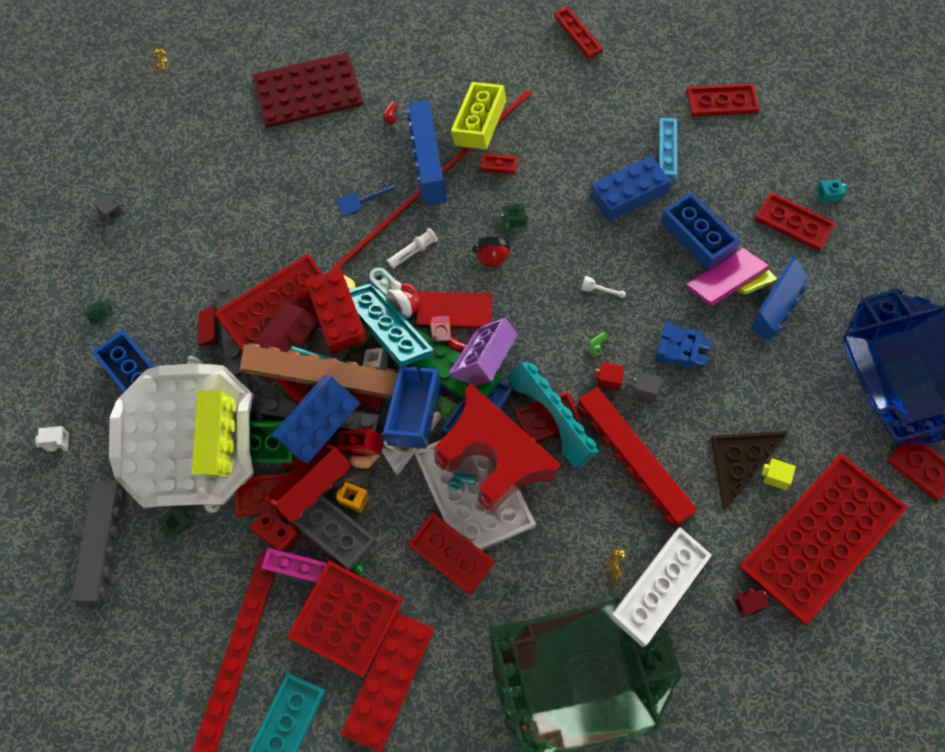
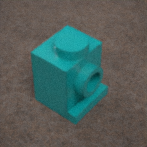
[816,179,847,204]

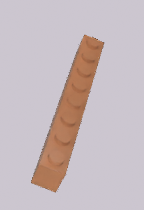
[239,343,398,399]

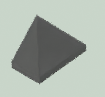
[333,468,371,489]

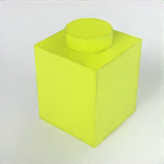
[761,458,796,490]

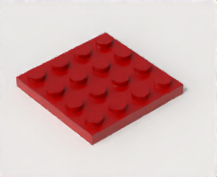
[287,561,403,678]

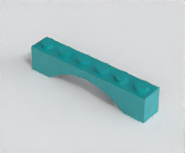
[506,362,599,468]

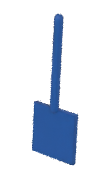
[336,186,395,216]

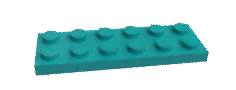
[349,283,433,367]

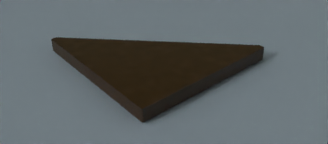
[711,431,788,510]

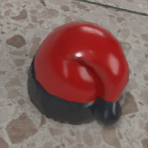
[472,236,510,268]

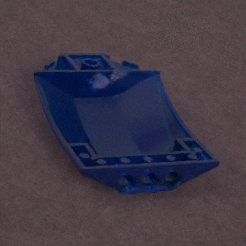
[843,289,945,445]

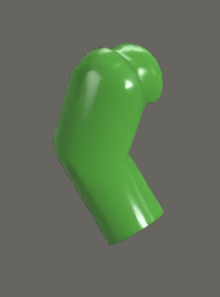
[589,332,608,357]

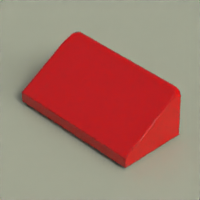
[198,306,217,346]

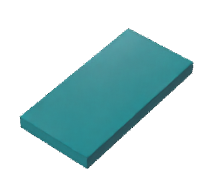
[248,673,326,752]

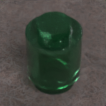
[83,299,113,324]

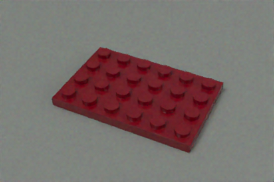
[252,52,364,128]

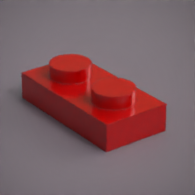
[481,154,517,175]

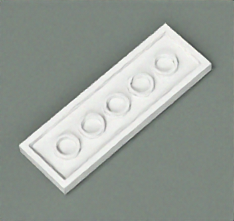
[610,527,711,647]

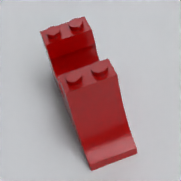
[434,384,561,513]

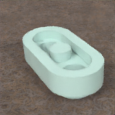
[370,267,396,297]

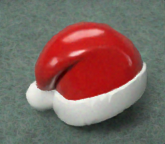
[386,281,420,319]

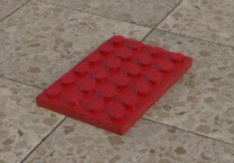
[214,254,325,352]

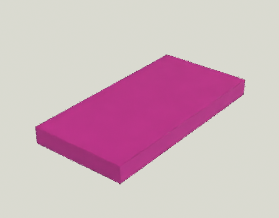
[687,248,769,307]

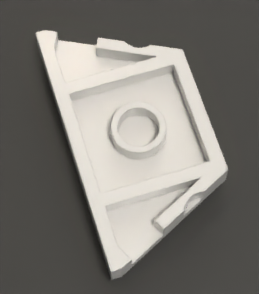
[382,412,441,475]

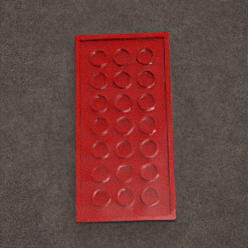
[738,454,908,626]

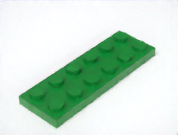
[386,327,501,399]

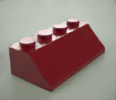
[239,302,319,385]

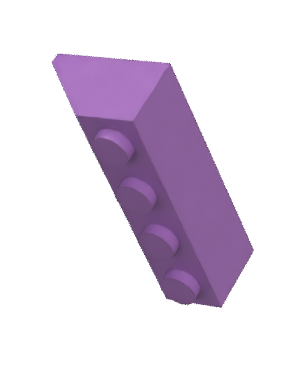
[449,317,518,386]

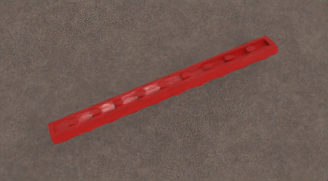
[192,551,276,752]

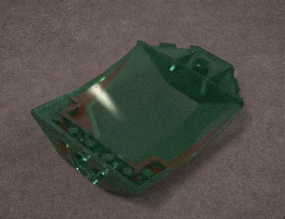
[489,598,682,752]

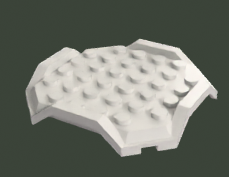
[109,364,254,508]

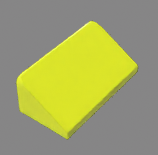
[737,270,778,295]

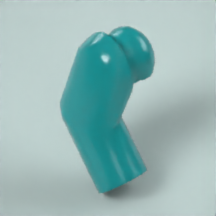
[447,473,477,491]

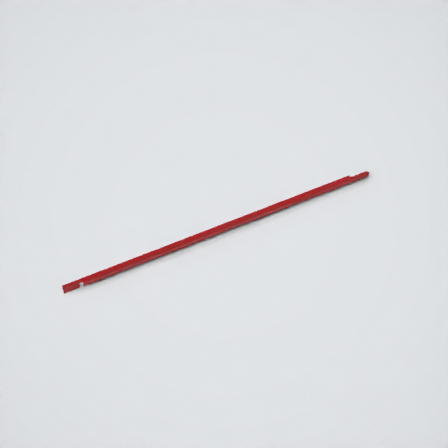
[330,90,532,270]

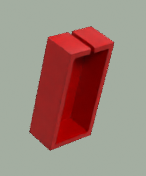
[305,268,367,354]
[263,443,351,523]

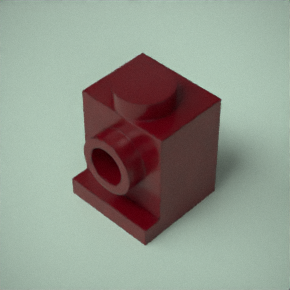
[733,589,769,618]

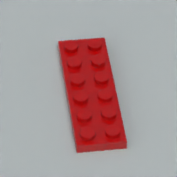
[341,613,435,752]

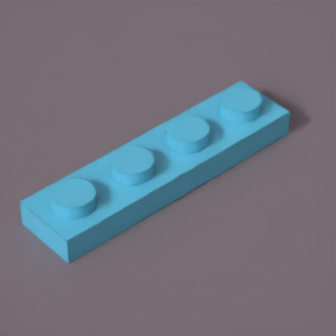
[659,118,677,179]

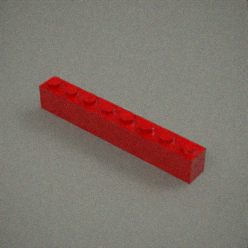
[577,387,698,529]

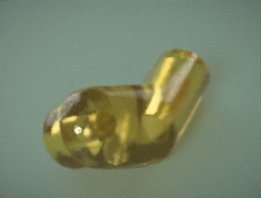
[154,48,167,69]
[607,548,626,580]

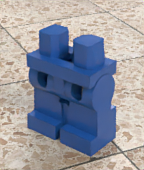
[655,321,712,370]

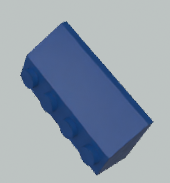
[750,257,808,340]

